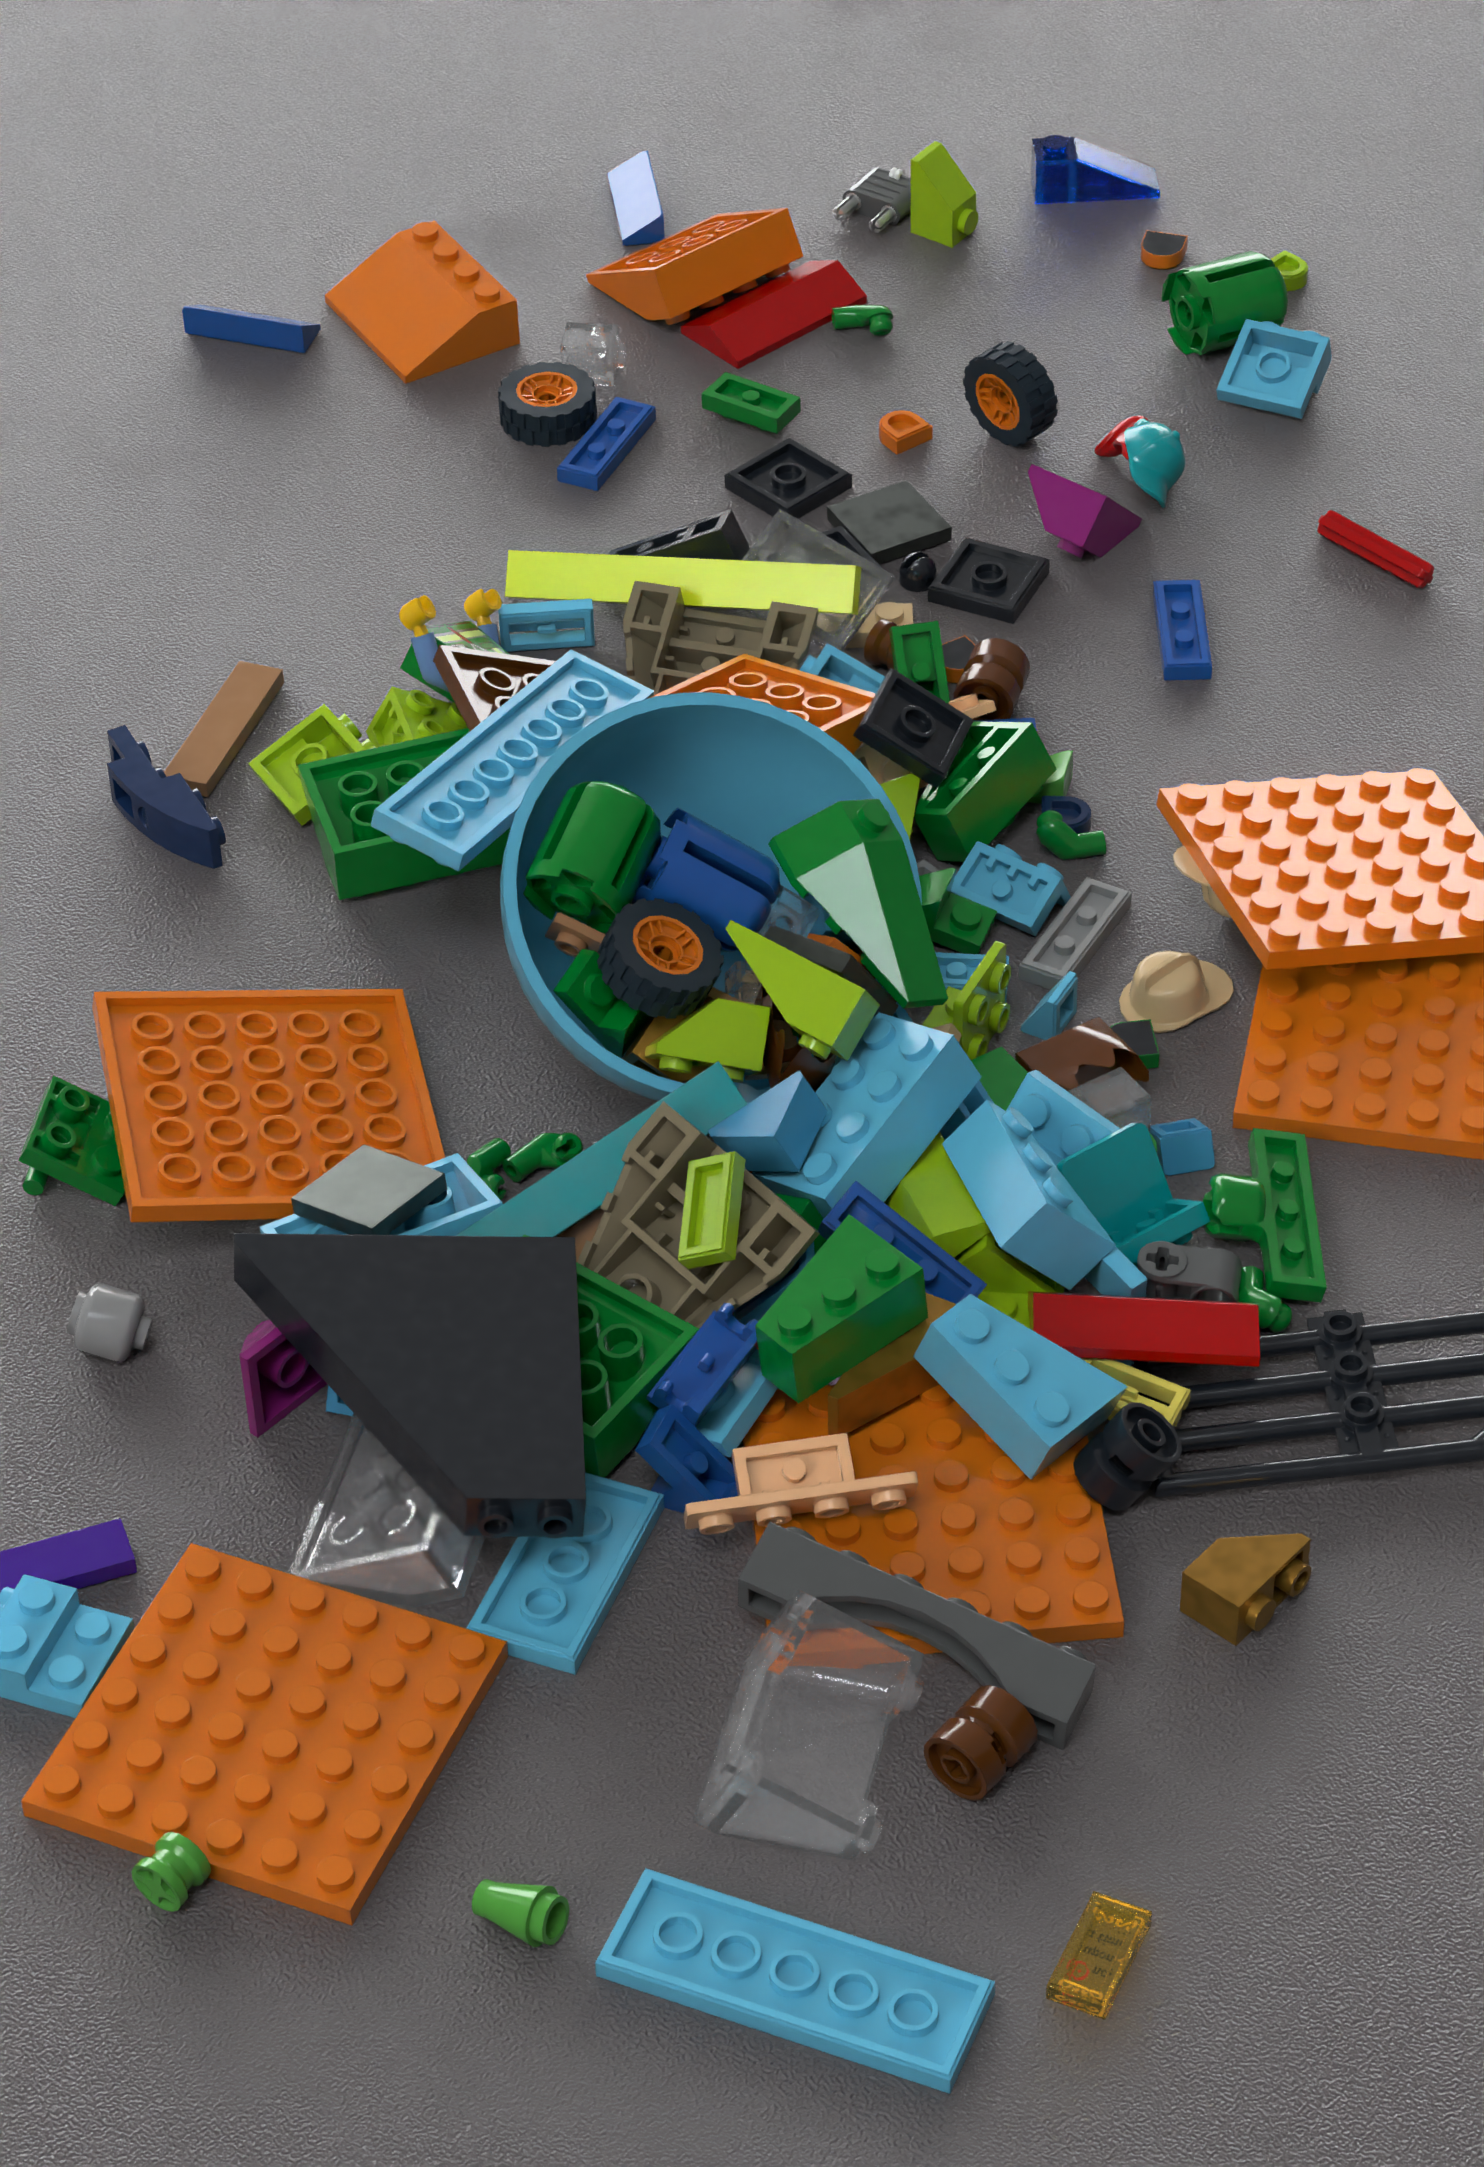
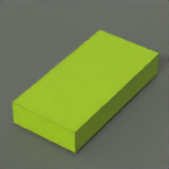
[678,1151,746,1269]

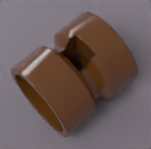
[953,638,1030,720]
[924,1685,1038,1801]

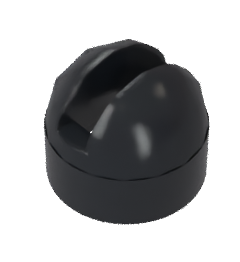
[899,551,936,592]

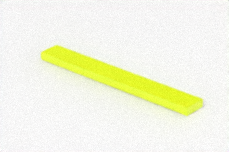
[505,550,862,615]

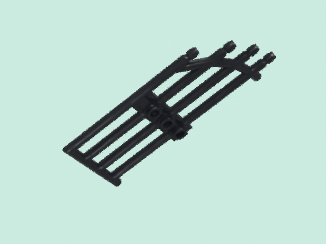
[1131,1309,1484,1498]

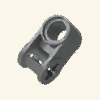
[1137,1241,1242,1302]

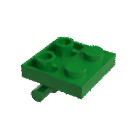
[18,1075,125,1206]

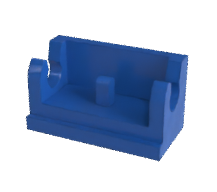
[646,1303,758,1427]

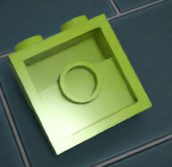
[248,704,376,826]

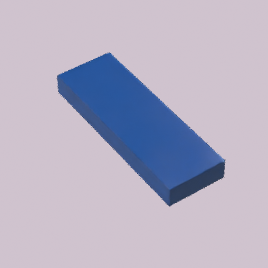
[557,397,656,491]
[1153,580,1212,681]

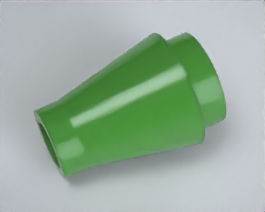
[472,1879,569,1947]

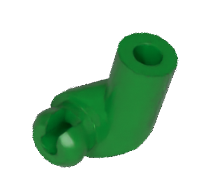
[502,1133,583,1182]
[1239,1266,1292,1333]

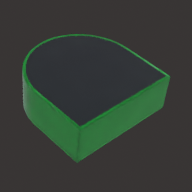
[1110,1019,1160,1069]

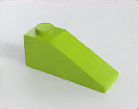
[726,920,880,1061]

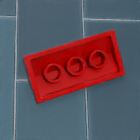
[681,260,867,369]
[1028,1291,1260,1367]

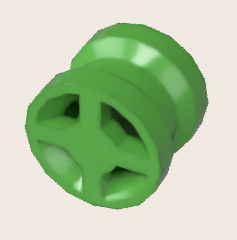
[131,1832,211,1912]

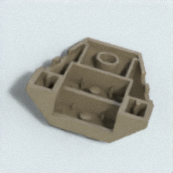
[623,581,819,695]
[577,1101,820,1329]

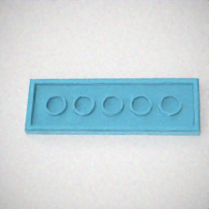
[595,1868,995,2094]

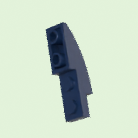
[107,725,226,869]

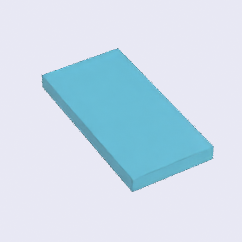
[466,1473,665,1675]

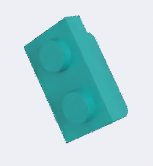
[1057,1123,1210,1268]

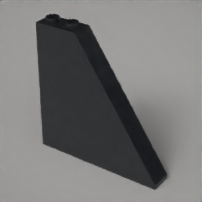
[234,1233,586,1538]

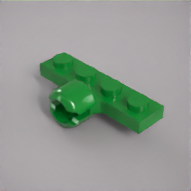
[1203,1128,1327,1303]

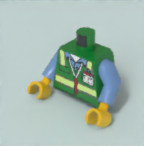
[399,588,509,703]

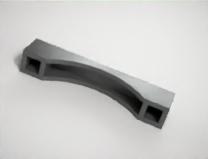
[738,1522,1096,1750]

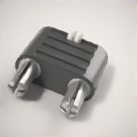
[833,167,911,233]

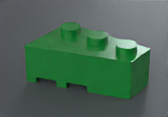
[755,1214,928,1404]

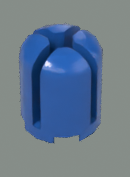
[631,808,780,952]

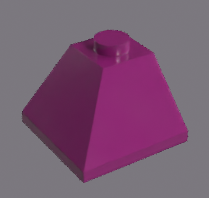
[1028,464,1142,558]
[239,1319,327,1438]

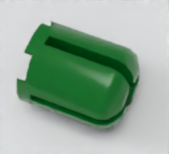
[1161,251,1288,355]
[523,781,661,935]

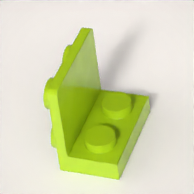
[366,687,468,748]
[922,941,1011,1060]

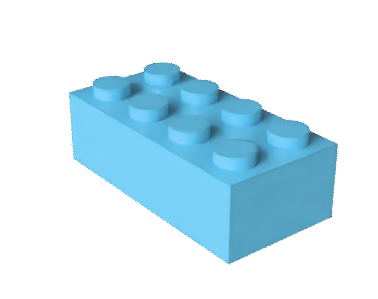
[752,1012,982,1218]

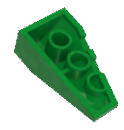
[768,799,948,1008]

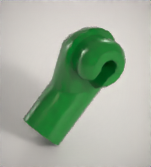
[831,305,893,336]
[1036,810,1106,860]
[466,1138,511,1200]

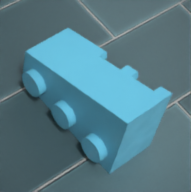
[942,1099,1116,1290]
[913,1294,1128,1479]

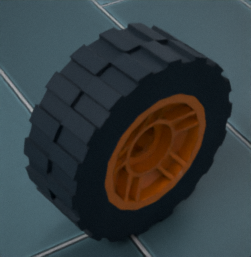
[963,341,1058,447]
[498,362,597,447]
[597,898,724,1019]

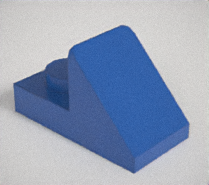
[635,1404,738,1513]

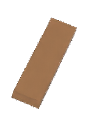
[164,661,284,797]

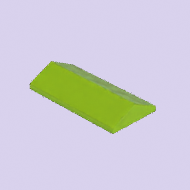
[884,1131,991,1258]

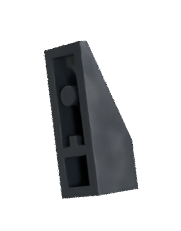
[608,509,755,561]

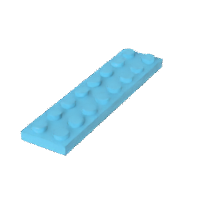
[371,649,654,872]

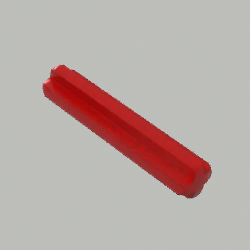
[1317,510,1435,589]

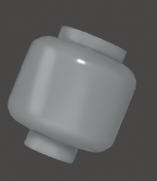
[66,1283,153,1363]

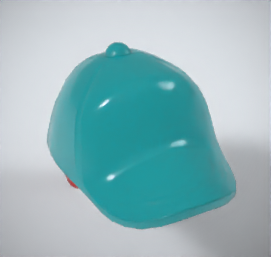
[1095,415,1186,508]

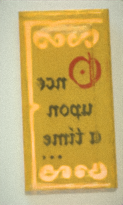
[1046,1891,1152,2020]

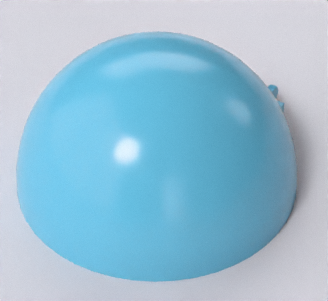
[500,692,922,1104]

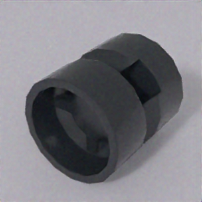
[1073,1402,1182,1510]

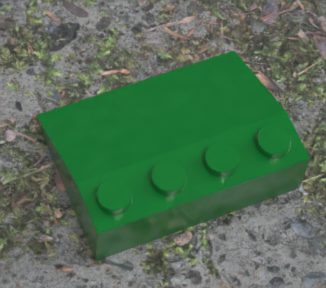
[298,728,511,900]
[522,1234,699,1478]

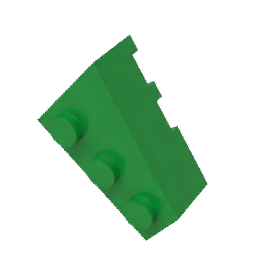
[914,721,1057,863]

